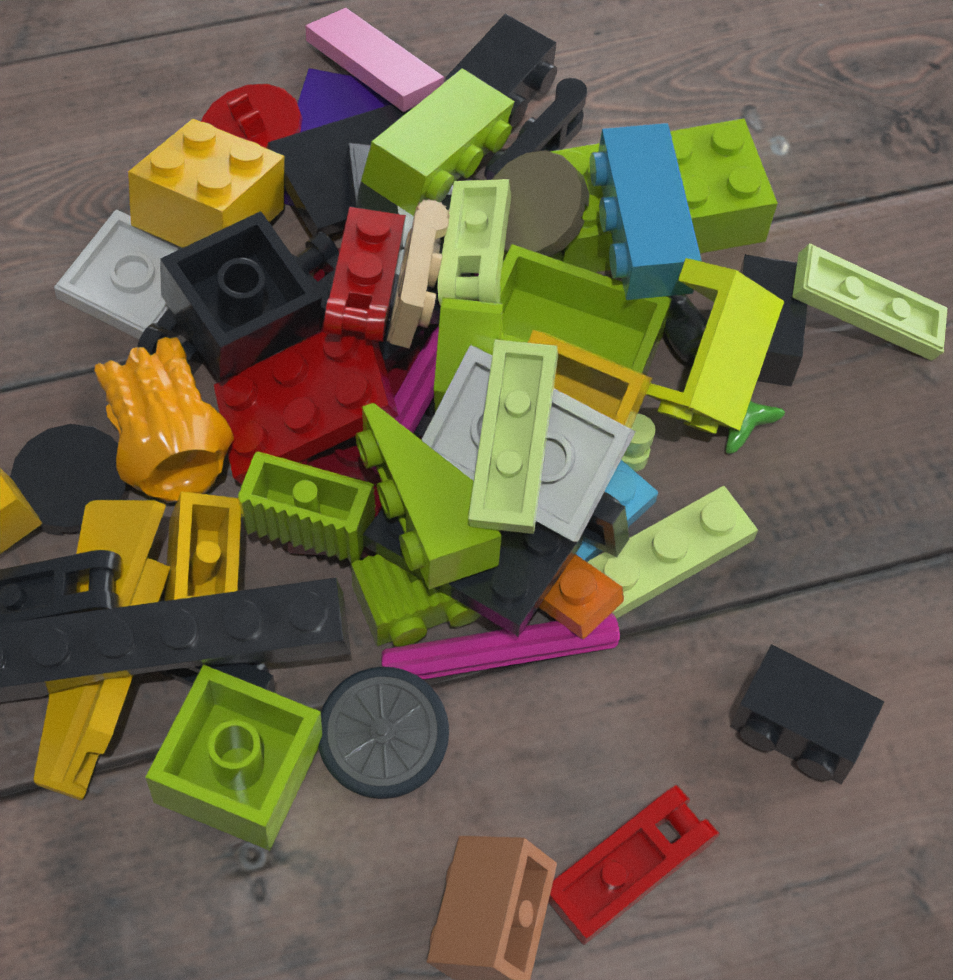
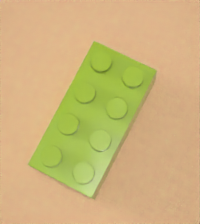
[550,118,778,273]

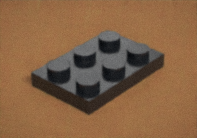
[363,508,584,636]

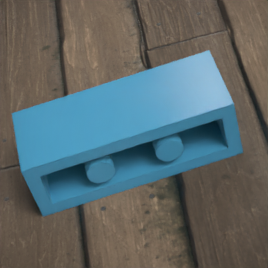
[590,123,702,300]

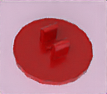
[201,84,303,148]

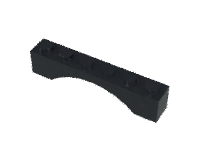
[0,578,351,702]

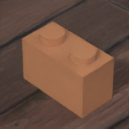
[427,836,557,980]

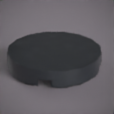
[10,424,130,536]

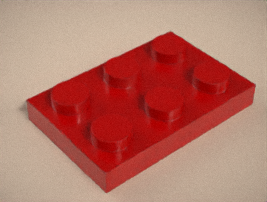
[214,330,398,485]

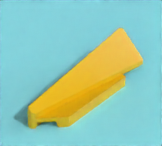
[33,500,170,801]

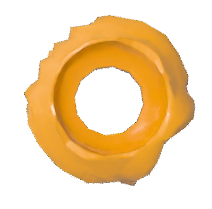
[94,337,234,504]

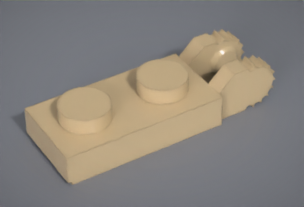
[387,199,450,348]

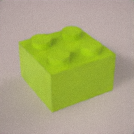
[145,664,322,851]

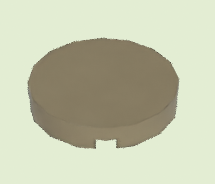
[492,150,590,257]

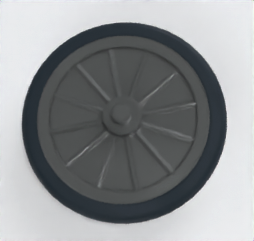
[318,667,449,799]

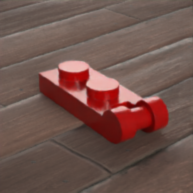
[324,207,406,342]
[548,785,720,945]

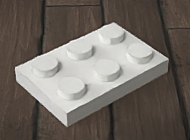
[422,345,636,541]

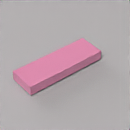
[305,8,444,112]

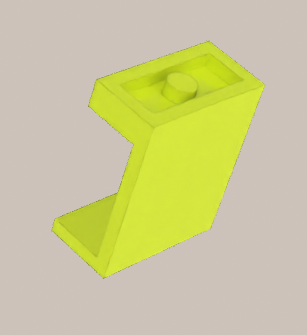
[646,258,784,434]

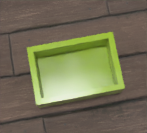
[499,244,672,375]

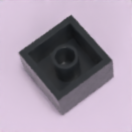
[160,211,322,382]

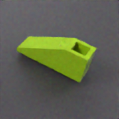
[355,403,501,589]

